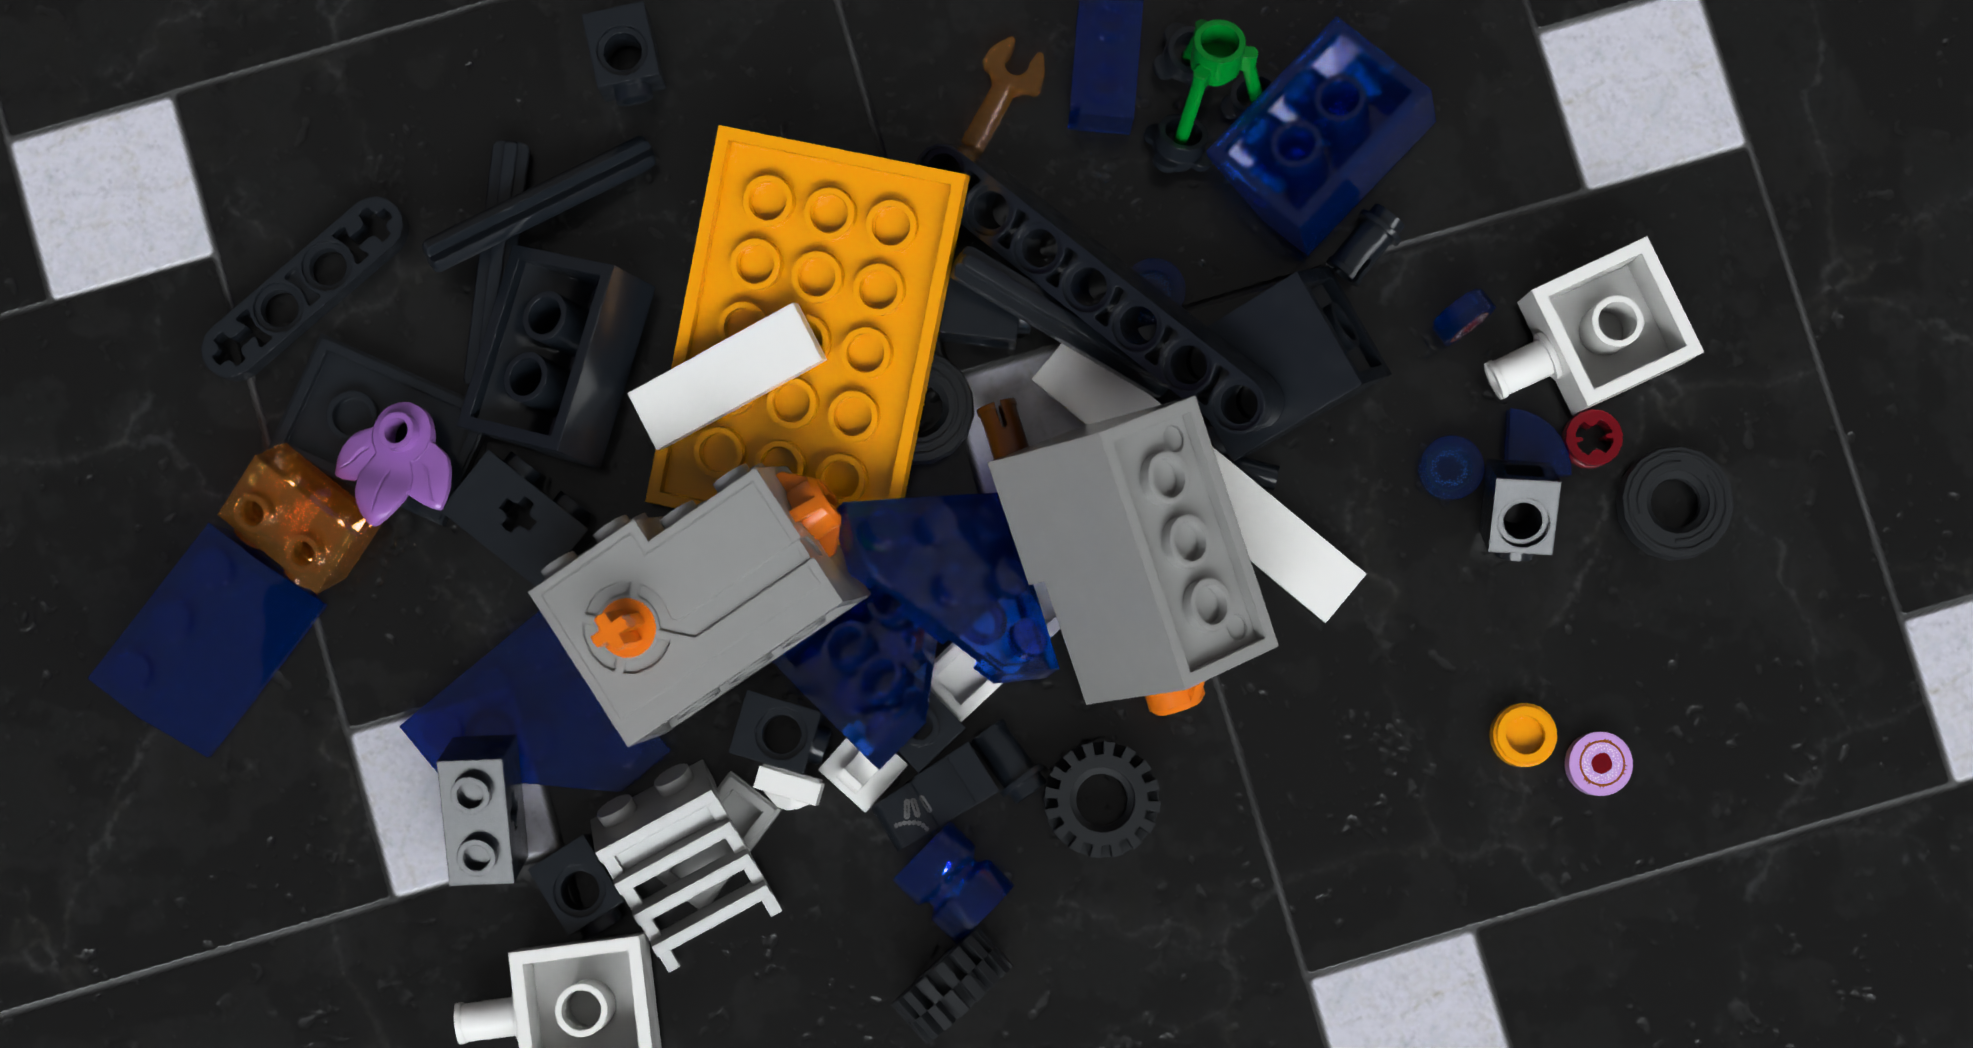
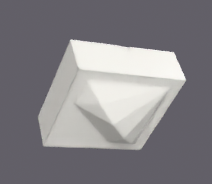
[753,763,825,810]

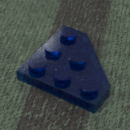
[836,493,1060,684]
[772,520,947,770]
[399,611,672,792]

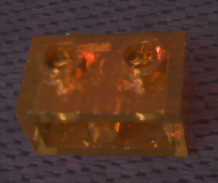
[217,443,383,594]

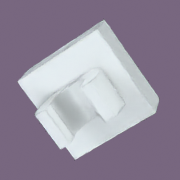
[818,722,909,813]

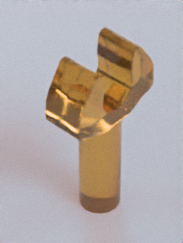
[961,36,1045,152]

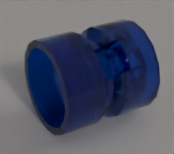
[893,821,1015,944]

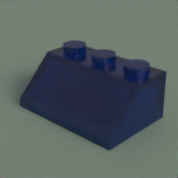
[1206,16,1436,256]
[88,523,328,757]

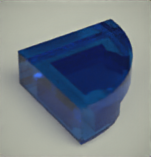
[1505,408,1572,477]

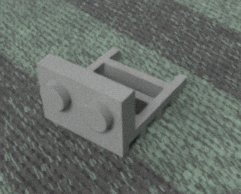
[590,759,782,972]

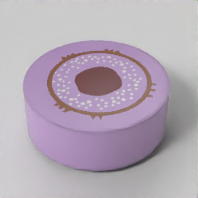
[1564,732,1633,796]

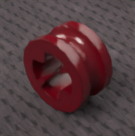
[1560,409,1623,469]

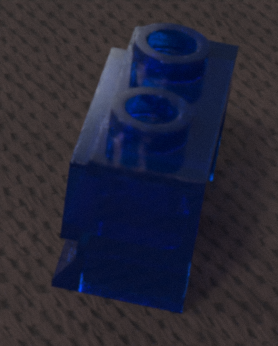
[1068,0,1144,135]

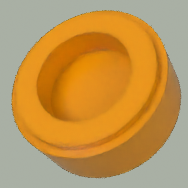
[1489,703,1557,767]

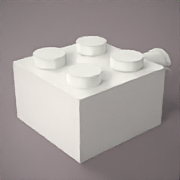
[1484,236,1704,416]
[454,932,662,1048]

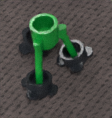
[1144,19,1296,173]

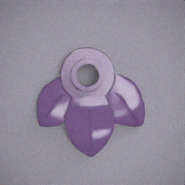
[335,402,452,527]

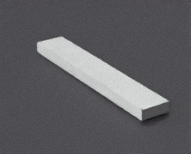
[1032,343,1366,623]

